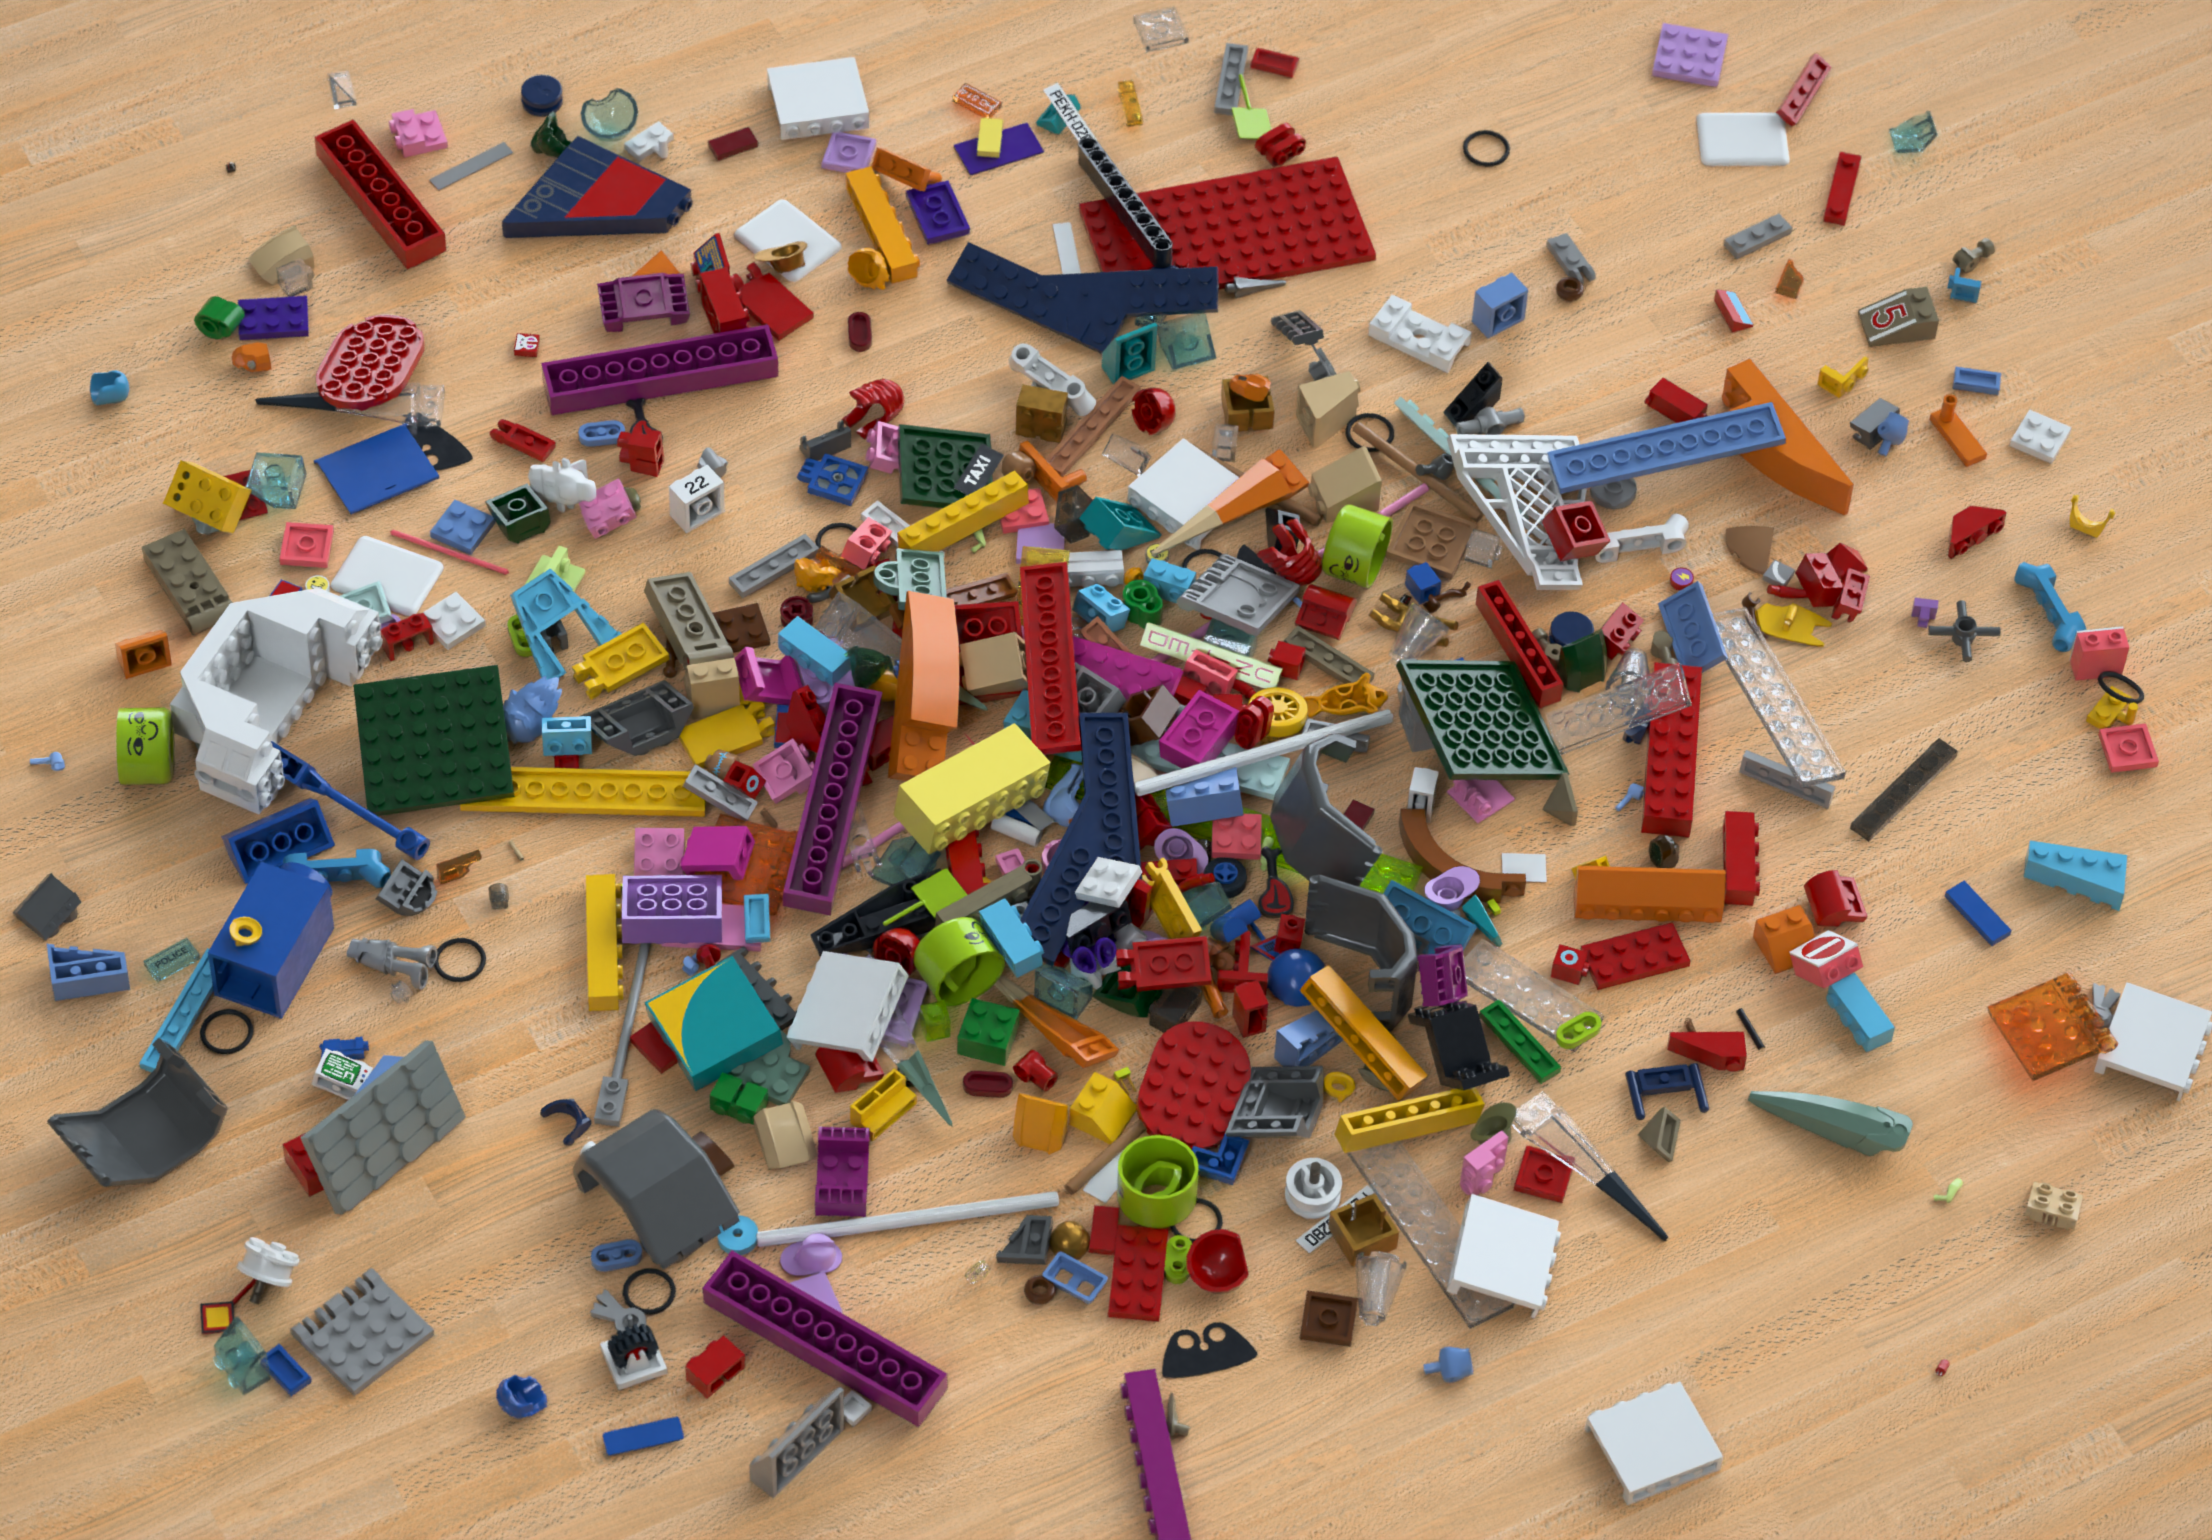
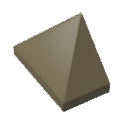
[1542,773,1578,826]
[1638,1107,1681,1162]

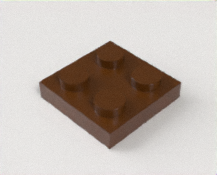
[712,603,770,653]
[1300,1290,1358,1347]

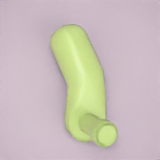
[971,529,986,553]
[1260,837,1274,871]
[1934,1178,1963,1203]

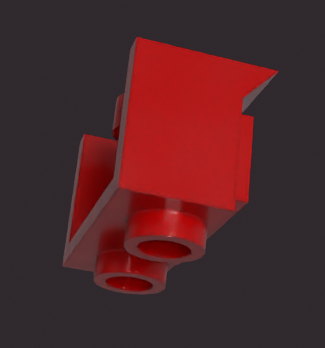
[381,612,434,662]

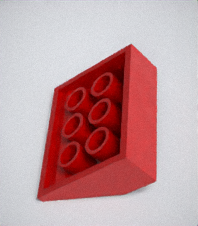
[954,601,1023,705]

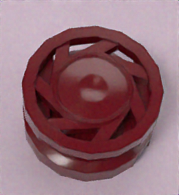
[780,596,814,628]

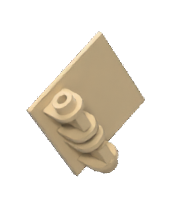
[2025,1182,2083,1230]

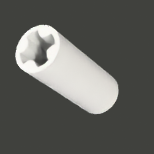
[991,815,1043,847]

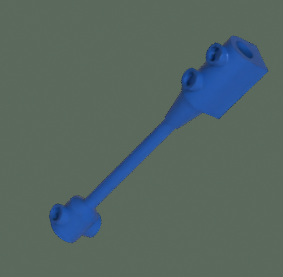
[271,741,430,860]

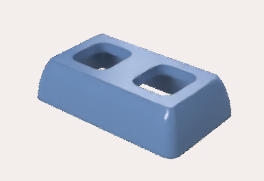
[1043,1252,1108,1304]

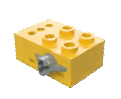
[163,460,251,535]

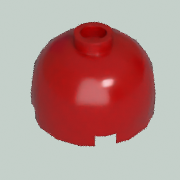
[1131,387,1176,435]
[873,928,920,976]

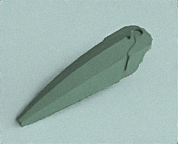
[1748,1091,1913,1156]

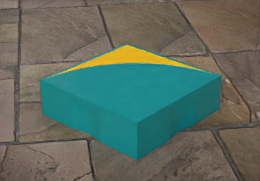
[645,956,783,1092]

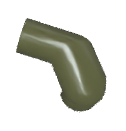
[624,487,641,512]

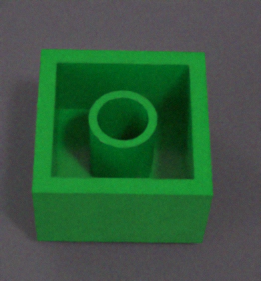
[957,998,1020,1066]

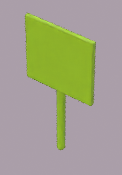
[1231,74,1272,140]
[883,868,967,926]

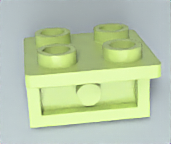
[525,546,585,592]

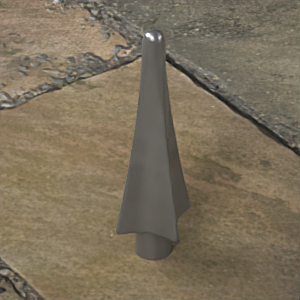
[1225,277,1286,299]

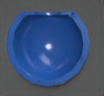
[1267,949,1326,1007]

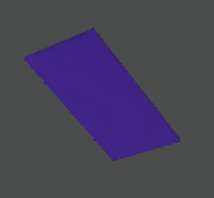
[953,122,1044,176]

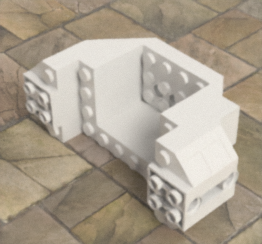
[170,588,383,815]

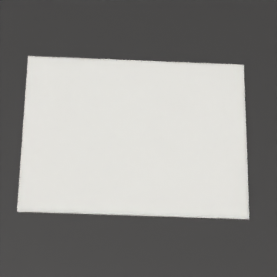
[1502,853,1547,882]

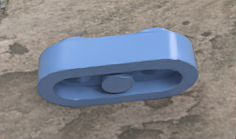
[578,420,625,447]
[591,1239,642,1272]

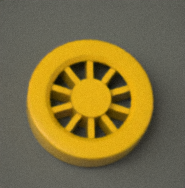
[1248,687,1308,737]

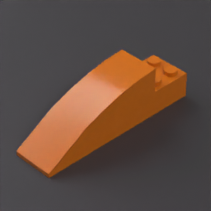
[1722,359,1854,515]
[888,591,959,781]

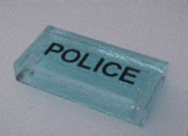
[144,937,200,982]

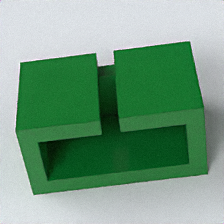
[709,1072,769,1125]

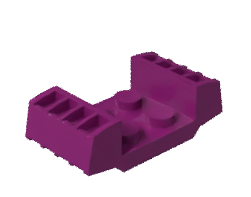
[597,273,690,332]
[1417,944,1468,1007]
[815,1126,870,1217]

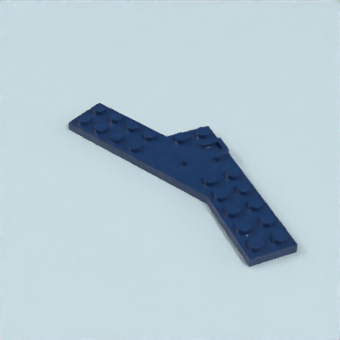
[947,242,1219,354]
[1020,713,1142,967]

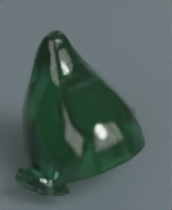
[844,646,894,689]

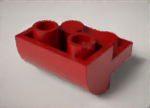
[1295,584,1357,641]
[1804,870,1868,927]
[815,1047,884,1093]

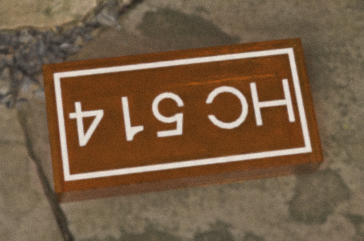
[953,83,1002,118]

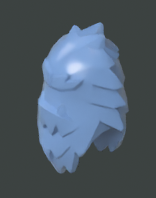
[503,676,562,744]

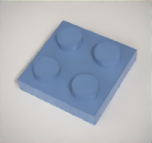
[430,500,496,555]

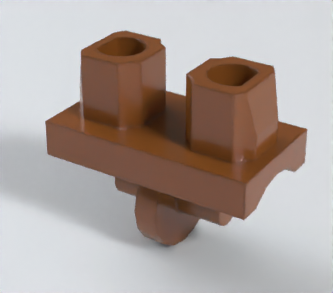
[1207,937,1235,971]

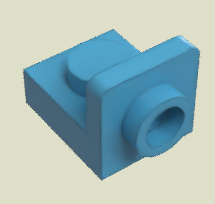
[1947,268,1981,303]

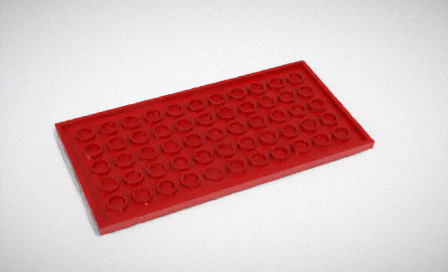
[1078,156,1376,290]

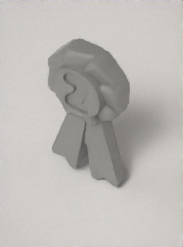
[2082,983,2120,1031]
[590,1289,647,1331]

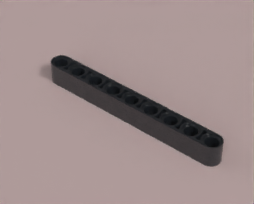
[1078,137,1173,268]

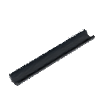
[1736,1008,1765,1050]

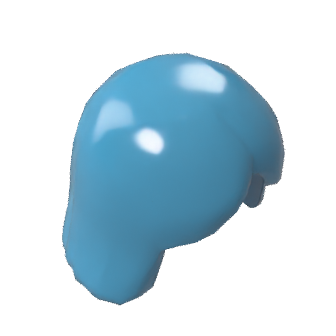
[90,370,129,405]

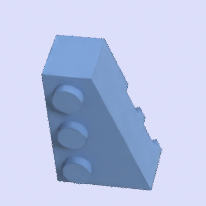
[1166,767,1244,827]
[47,944,130,1001]
[1274,1010,1343,1067]

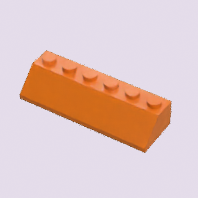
[1573,866,1726,923]

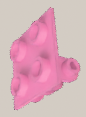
[1447,780,1515,823]
[634,828,685,876]

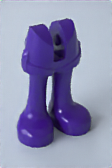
[1061,937,1116,973]

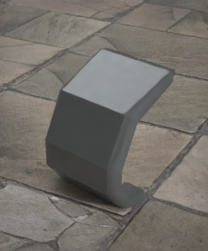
[1270,734,1383,886]
[1304,875,1418,1032]
[47,1038,228,1187]
[573,1109,740,1269]

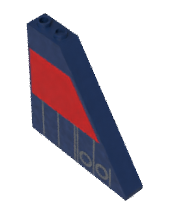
[502,136,693,238]

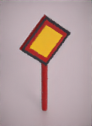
[200,1278,257,1334]

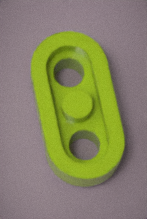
[507,615,532,657]
[1556,1012,1601,1049]
[1164,1235,1192,1284]

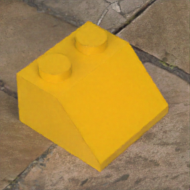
[1069,1072,1137,1144]

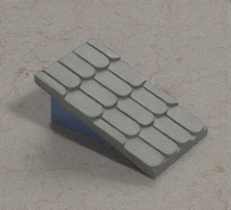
[300,1040,466,1214]

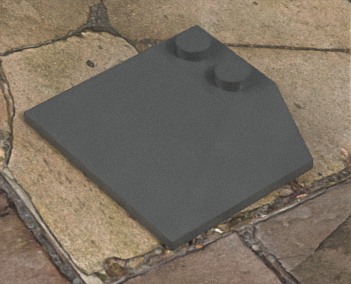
[579,680,694,756]
[1225,1066,1324,1139]

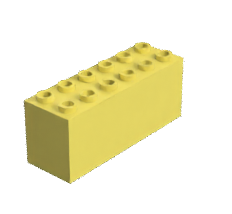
[893,723,1051,855]

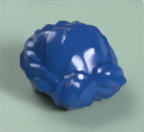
[496,1375,548,1419]

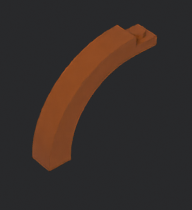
[1399,809,1526,903]

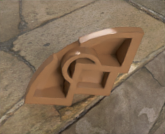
[1725,526,1774,575]

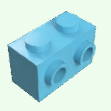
[1143,558,1196,604]
[1072,584,1130,632]
[542,716,592,756]

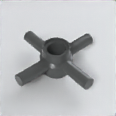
[1928,600,2000,662]

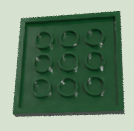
[897,424,993,508]

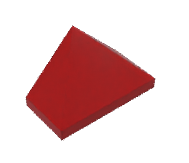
[1826,542,1868,579]

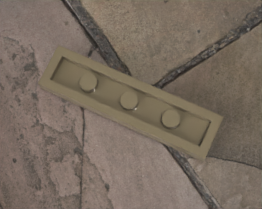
[1284,626,1374,684]

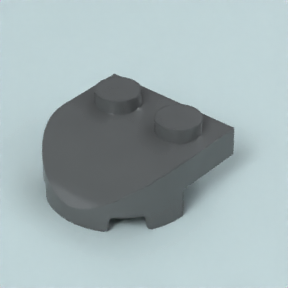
[376,859,437,916]

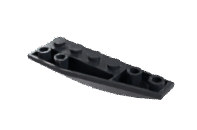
[810,868,942,956]

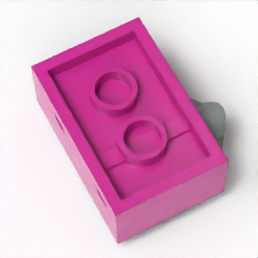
[1159,690,1239,769]

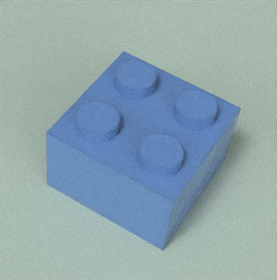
[1472,273,1528,339]

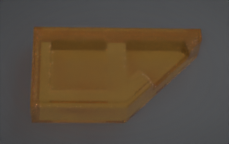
[1775,259,1804,300]
[436,850,482,885]

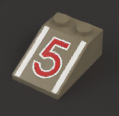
[1858,287,1939,347]

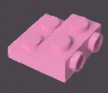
[389,109,448,158]
[866,421,899,474]
[579,478,637,539]
[752,738,815,804]
[1460,1130,1508,1195]

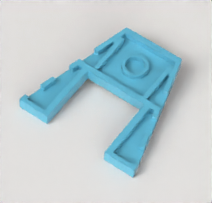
[510,568,621,680]

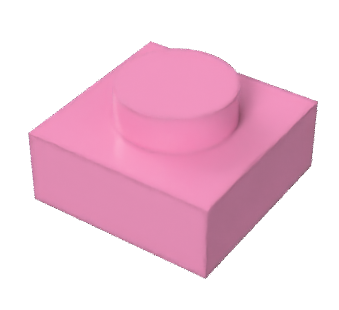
[995,848,1025,875]

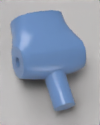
[1877,412,1909,456]
[1424,1347,1473,1383]

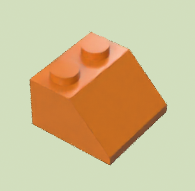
[115,630,172,679]
[1753,905,1815,974]

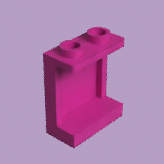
[735,647,803,705]
[681,826,755,880]

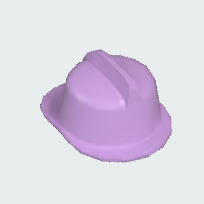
[1154,828,1208,874]
[1424,866,1480,911]
[780,1234,842,1276]

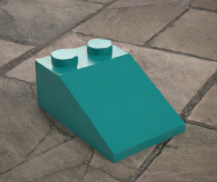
[1102,322,1158,385]
[1079,497,1162,550]

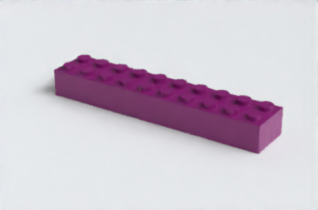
[541,325,779,416]
[783,683,882,916]
[702,1250,948,1427]

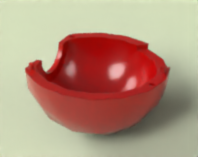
[1186,1229,1249,1294]

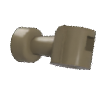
[1952,238,1995,272]
[1532,628,1562,671]
[1651,631,1679,665]

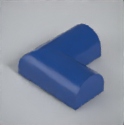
[1210,899,1262,942]
[1192,1134,1249,1185]

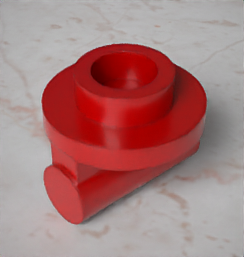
[696,944,721,969]

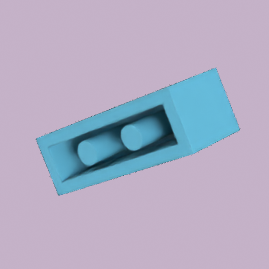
[778,616,852,686]
[979,898,1044,978]
[1826,973,1895,1053]

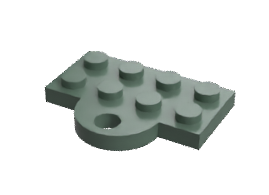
[873,548,947,610]
[728,1030,810,1106]

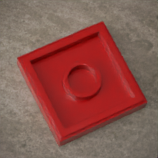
[1513,1145,1575,1204]

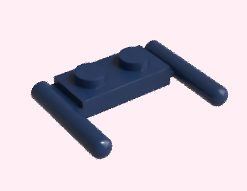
[1625,1063,1709,1120]

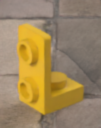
[1817,356,1869,398]

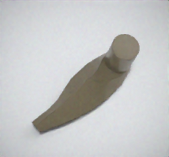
[1358,1064,1390,1092]
[1167,1393,1190,1436]

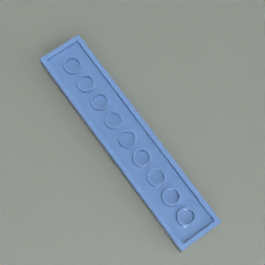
[1547,402,1786,494]

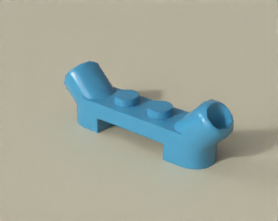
[2014,562,2086,652]
[283,849,391,888]

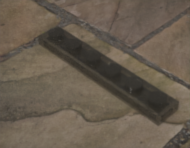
[1850,738,1958,842]

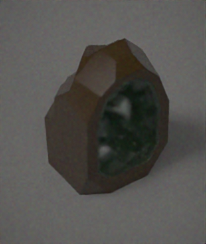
[1648,835,1679,868]

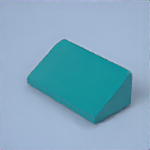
[1036,94,1081,134]

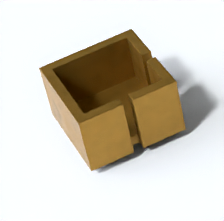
[1221,376,1275,433]
[1015,384,1068,443]
[828,565,896,634]
[1328,1193,1399,1267]

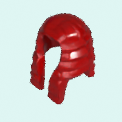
[842,378,905,440]
[1257,518,1322,586]

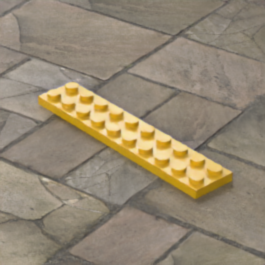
[460,767,706,817]

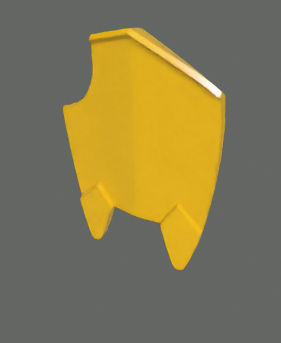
[1755,603,1832,647]

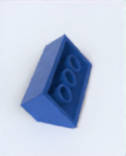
[221,798,335,884]

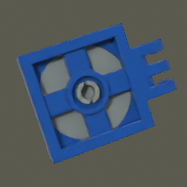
[797,454,868,506]

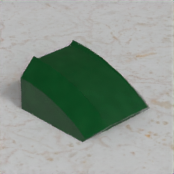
[485,483,551,544]
[1557,629,1607,693]
[1092,964,1164,1018]

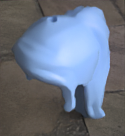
[1043,763,1083,827]

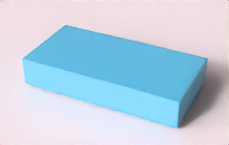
[744,894,771,943]

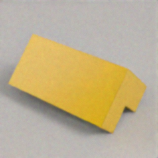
[850,1068,917,1142]

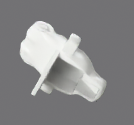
[528,458,597,513]

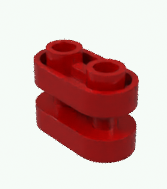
[1255,122,1306,167]
[1234,696,1274,749]

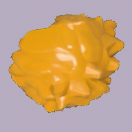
[847,248,890,290]
[794,557,841,592]

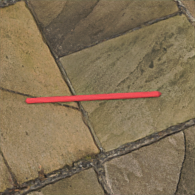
[390,529,509,575]

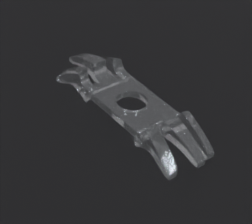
[848,802,883,876]

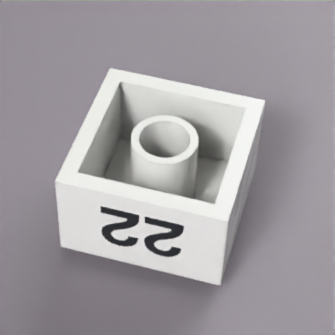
[669,465,725,534]

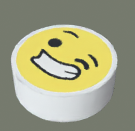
[305,575,330,592]

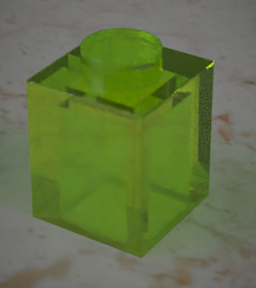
[920,1000,951,1042]

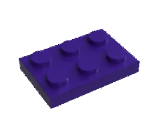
[906,180,970,245]
[238,296,309,340]

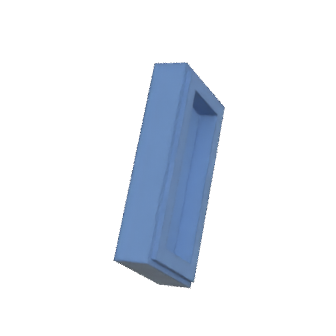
[1953,366,2001,395]

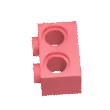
[841,517,892,570]
[1182,649,1238,697]

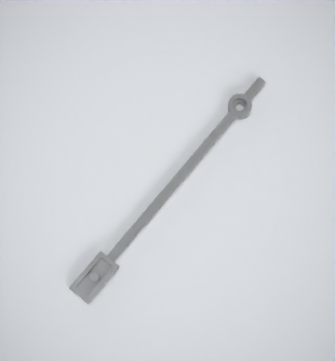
[594,875,657,1127]

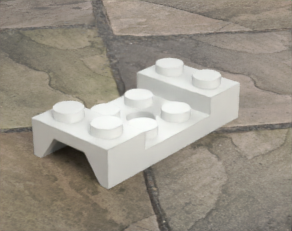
[1368,295,1472,373]

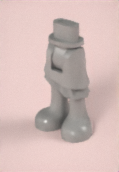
[347,938,437,990]

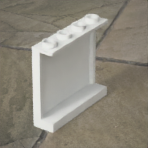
[767,57,869,140]
[1127,438,1239,550]
[786,951,909,1062]
[2094,982,2212,1101]
[1447,1194,1561,1318]
[1585,1382,1723,1505]

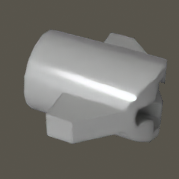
[697,447,728,478]

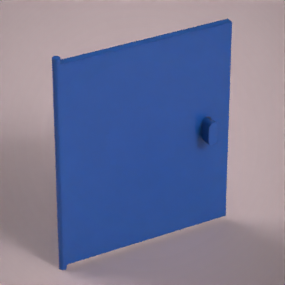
[313,423,439,515]

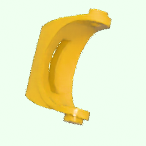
[2069,494,2116,538]

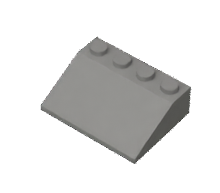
[750,1387,844,1498]

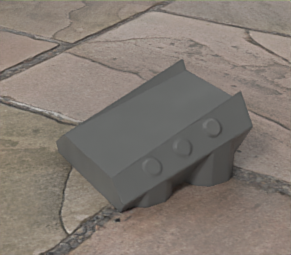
[12,873,81,941]

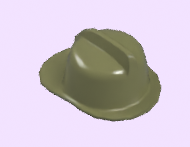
[1470,1102,1517,1145]

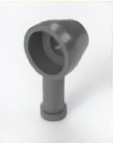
[1415,453,1454,480]

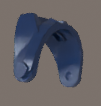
[1622,706,1653,744]
[540,1099,592,1146]

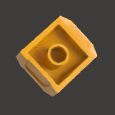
[1013,1093,1068,1155]

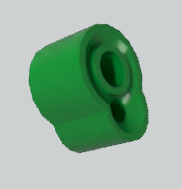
[194,296,245,340]
[1122,580,1163,629]

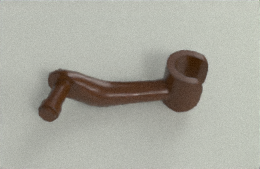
[1423,582,1471,613]
[1741,592,1768,640]

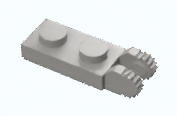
[1546,233,1596,284]

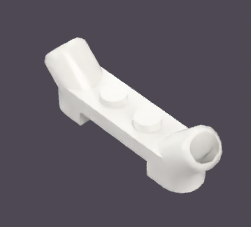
[1008,344,1096,416]
[1595,514,1689,563]

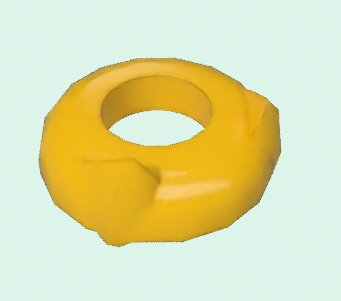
[229,917,262,946]
[1323,1071,1355,1103]

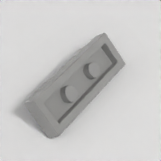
[1724,213,1792,259]
[682,764,758,824]

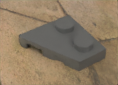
[996,1215,1053,1265]

